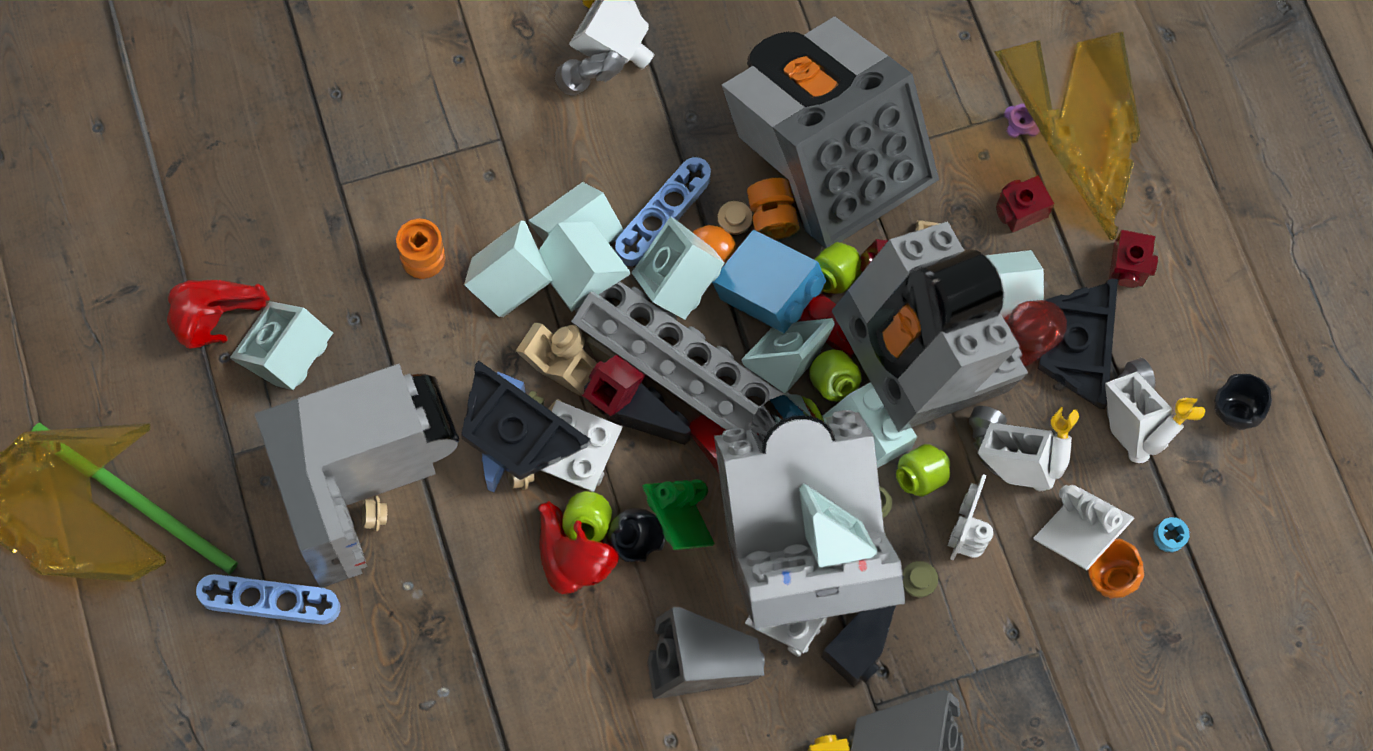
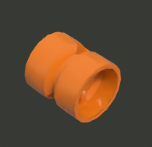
[747,178,799,240]
[396,218,446,279]

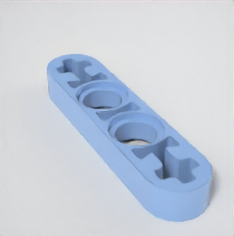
[615,157,711,266]
[196,574,340,624]

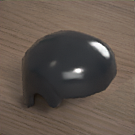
[1214,373,1272,430]
[607,507,666,562]

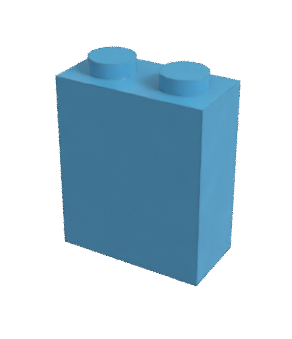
[712,229,826,334]

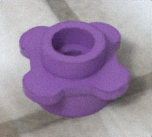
[1004,104,1040,138]

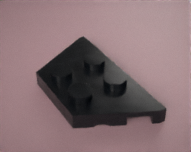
[1038,278,1118,409]
[461,360,591,480]

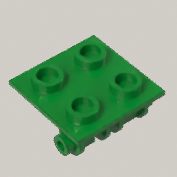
[642,479,715,550]

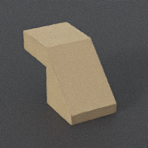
[516,323,597,396]

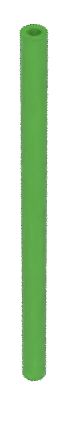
[31,423,238,574]

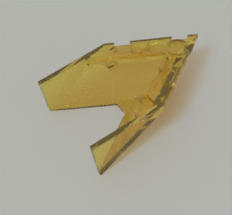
[994,32,1141,240]
[0,423,166,582]

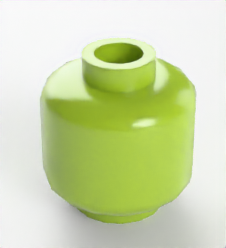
[814,242,862,294]
[809,349,861,402]
[896,444,950,497]
[562,491,612,542]

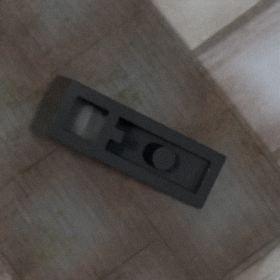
[821,575,904,687]

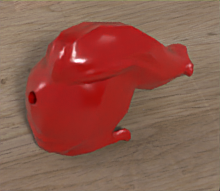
[167,280,270,349]
[538,501,619,594]

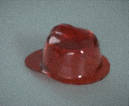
[1004,300,1067,367]

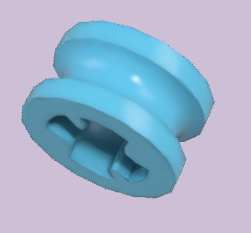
[1153,517,1190,552]

